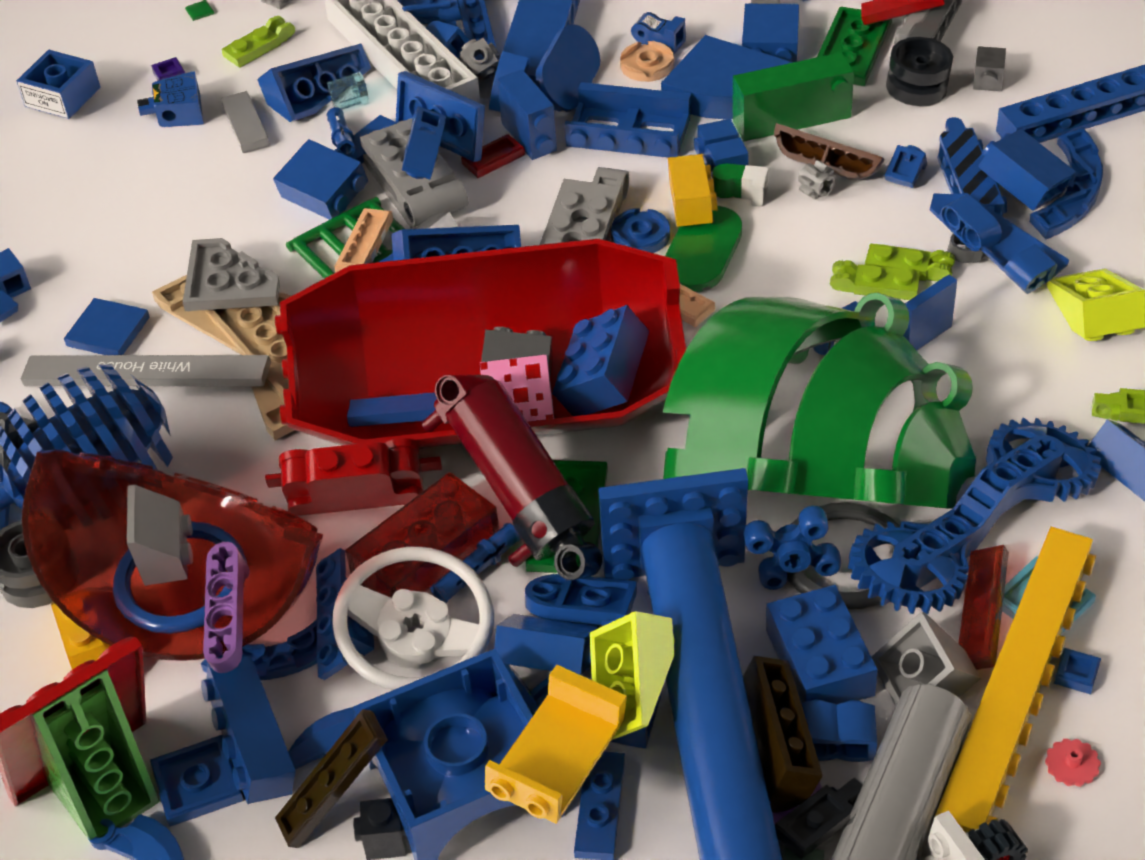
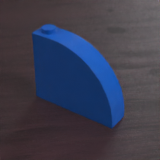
[661,35,793,119]

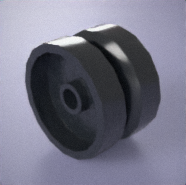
[886,37,954,106]

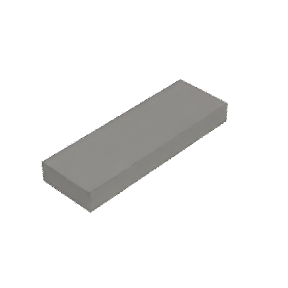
[221,91,270,153]

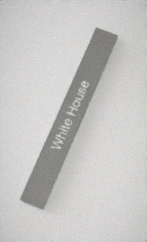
[20,355,271,386]

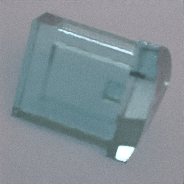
[327,72,369,110]

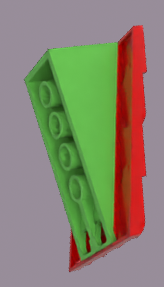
[0,637,159,840]

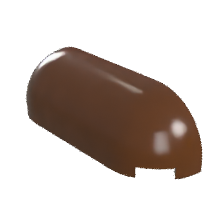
[774,123,885,179]

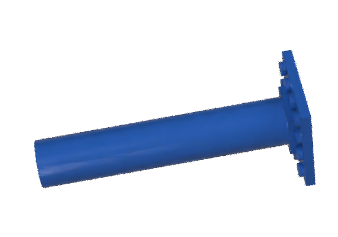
[599,468,782,860]

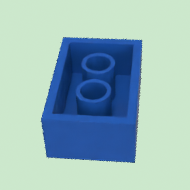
[552,305,650,416]
[766,585,878,705]

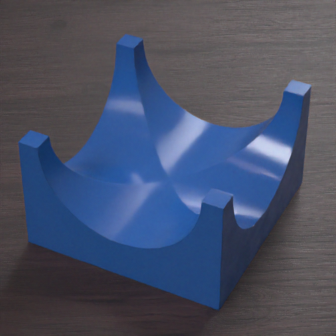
[353,648,565,860]

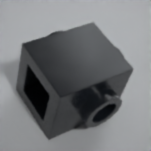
[353,798,406,860]

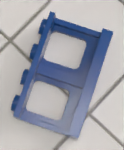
[564,82,691,158]

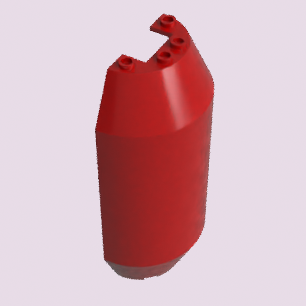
[275,239,687,448]

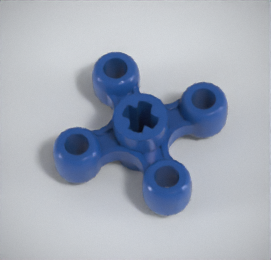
[744,505,841,590]

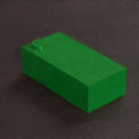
[733,52,854,142]

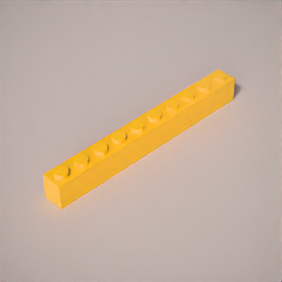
[935,526,1096,833]

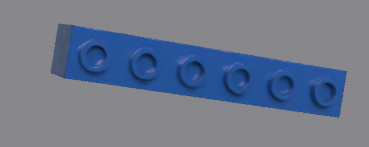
[996,64,1145,143]

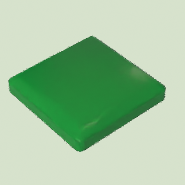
[185,0,215,21]

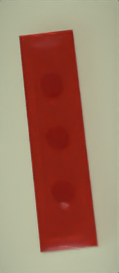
[958,544,1009,670]

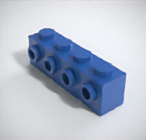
[201,655,296,804]

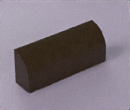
[743,655,823,813]

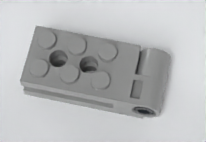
[360,118,469,228]

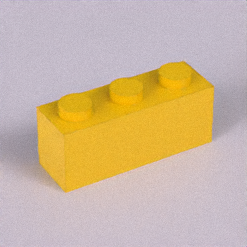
[667,154,718,227]

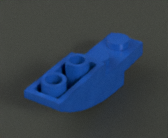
[401,106,446,180]

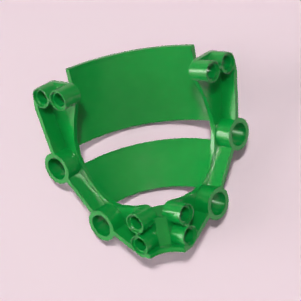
[663,293,976,509]

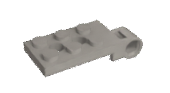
[540,167,629,245]

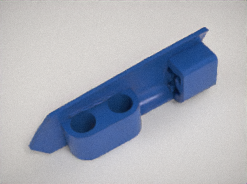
[929,193,1069,294]

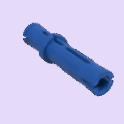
[326,107,355,157]
[430,523,521,603]

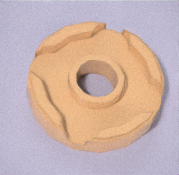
[620,41,675,82]

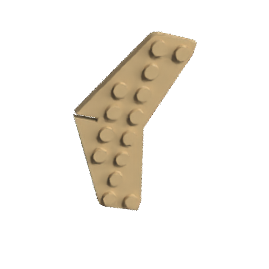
[152,275,294,440]

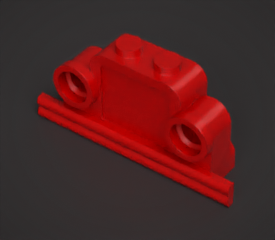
[265,438,442,517]

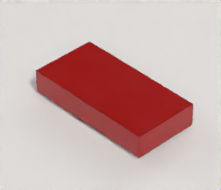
[461,134,525,178]

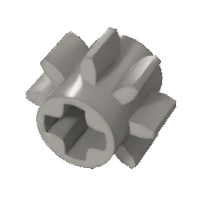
[798,160,835,200]

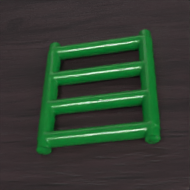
[286,197,405,279]

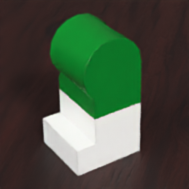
[712,163,769,207]

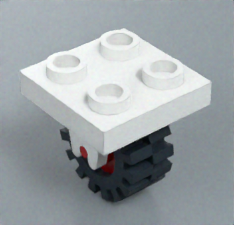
[921,811,1028,860]

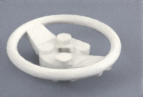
[332,547,494,690]

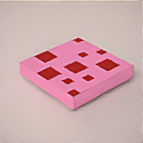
[480,355,554,421]

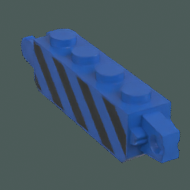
[937,117,1007,217]

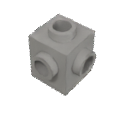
[460,38,500,81]

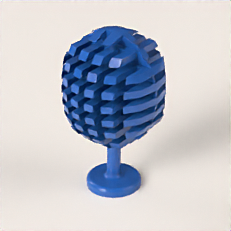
[0,364,173,530]

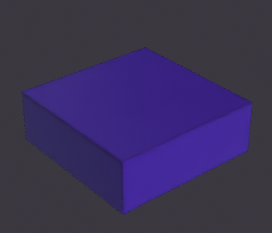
[151,57,185,81]

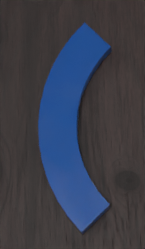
[1029,128,1103,239]

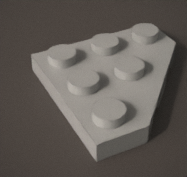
[183,238,280,311]

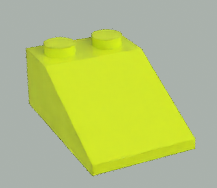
[1046,268,1145,341]
[590,611,675,740]

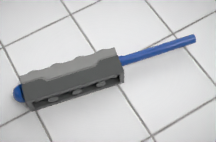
[894,0,962,44]

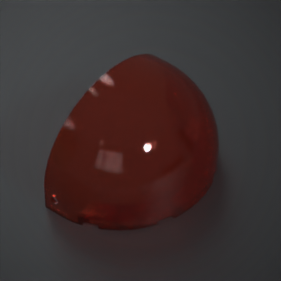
[22,450,323,661]

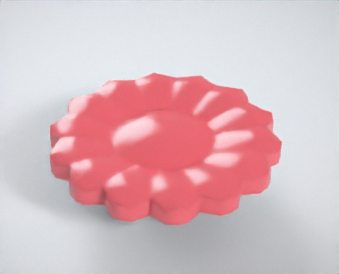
[1045,738,1101,787]

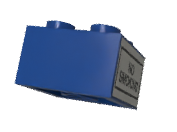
[16,49,101,119]

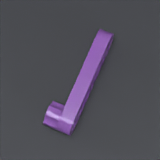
[203,542,250,673]

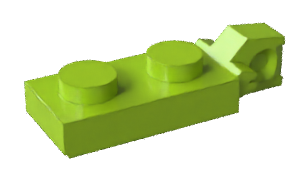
[1091,388,1145,424]

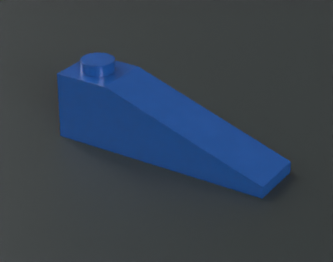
[257,43,371,122]

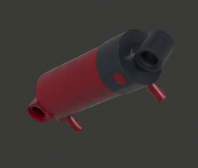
[422,375,603,580]

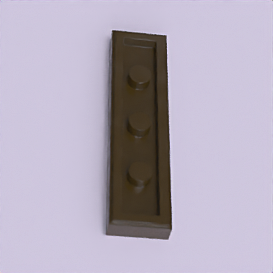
[275,709,388,848]

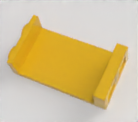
[485,664,627,824]

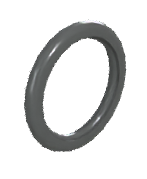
[787,502,900,610]

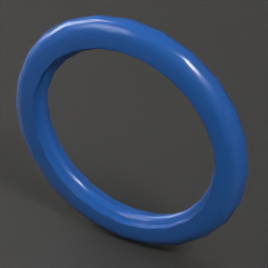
[113,521,247,634]

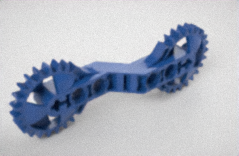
[848,418,1102,614]

